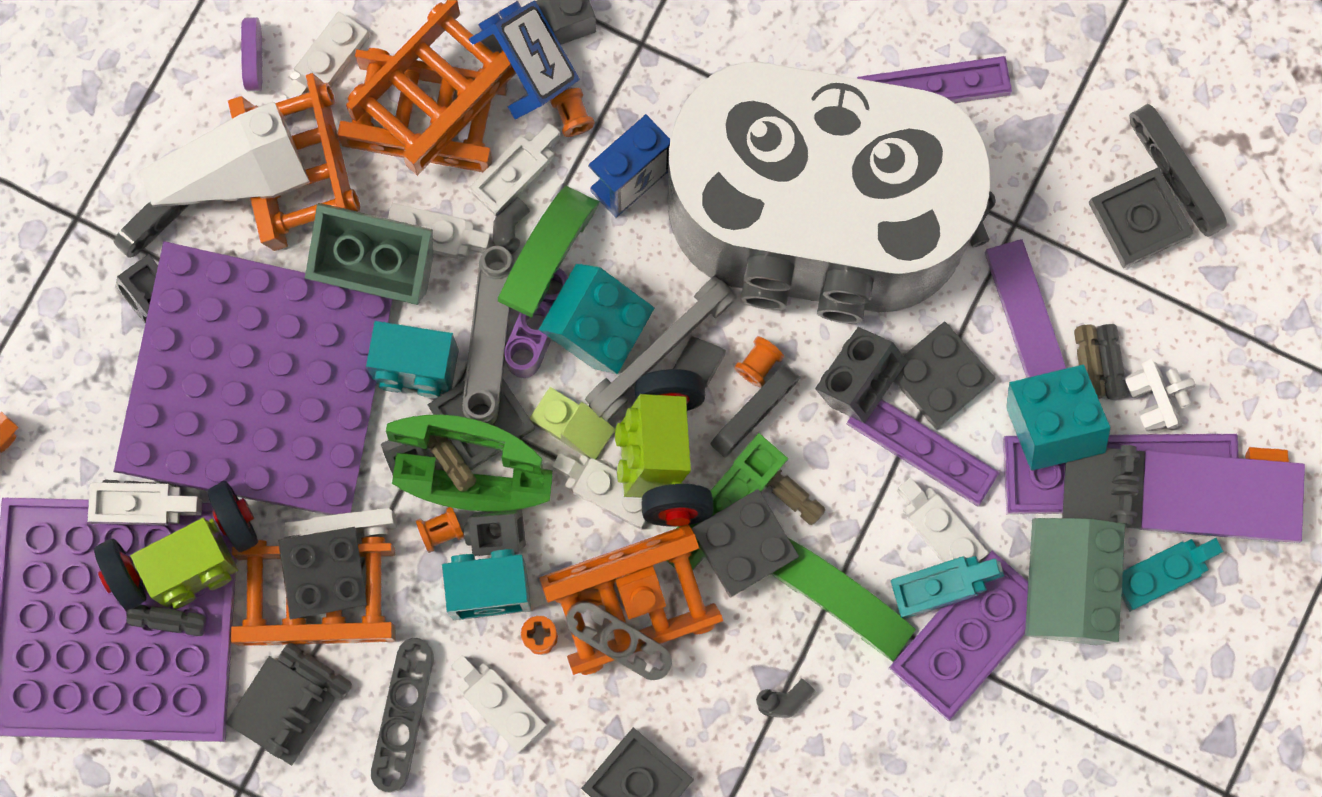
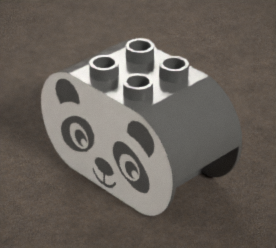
[667,62,990,324]

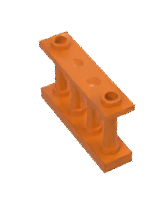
[346,0,516,176]
[337,48,508,172]
[228,73,360,251]
[539,524,723,675]
[231,537,396,646]

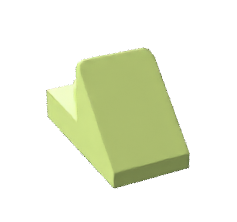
[530,387,615,460]

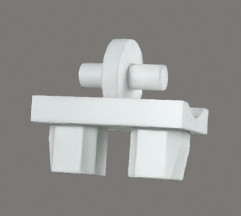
[1125,359,1196,431]

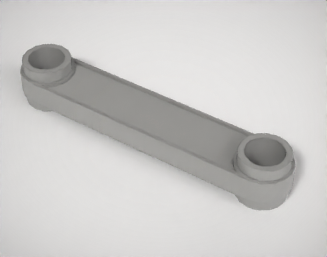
[462,246,514,425]
[585,276,737,422]

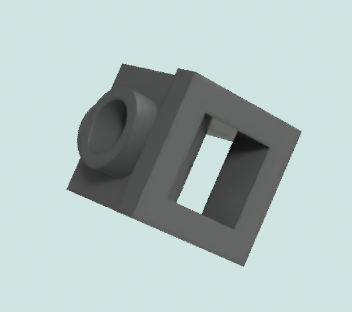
[464,509,526,556]

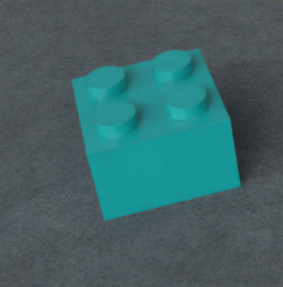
[538,264,655,374]
[366,321,459,399]
[1006,364,1111,471]
[442,549,531,621]

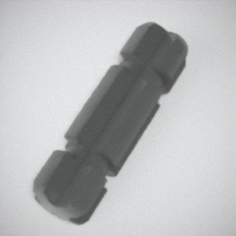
[1097,324,1127,400]
[126,605,207,636]
[278,643,352,700]

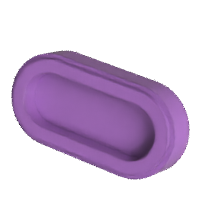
[241,17,263,92]

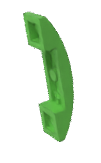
[497,186,600,318]
[386,415,543,475]
[666,433,789,570]
[392,453,553,511]
[771,538,916,662]

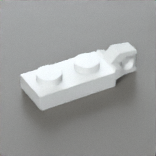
[284,11,370,99]
[468,122,561,217]
[387,202,491,259]
[552,453,646,529]
[896,477,989,563]
[87,482,202,525]
[285,508,397,537]
[451,655,547,754]

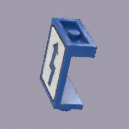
[469,0,580,120]
[588,114,670,218]

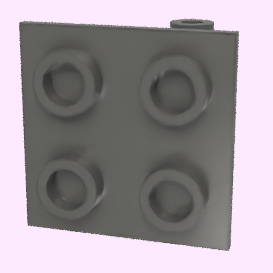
[1062,445,1145,529]
[278,527,367,619]
[226,656,336,766]

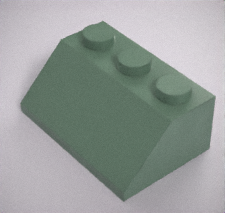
[305,203,433,305]
[1025,518,1125,645]

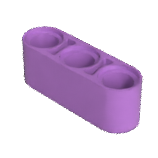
[504,268,568,378]

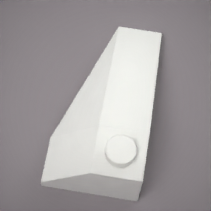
[139,101,310,207]

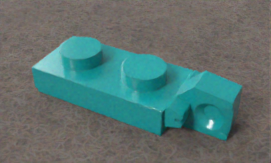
[1121,538,1224,612]
[890,556,1005,619]

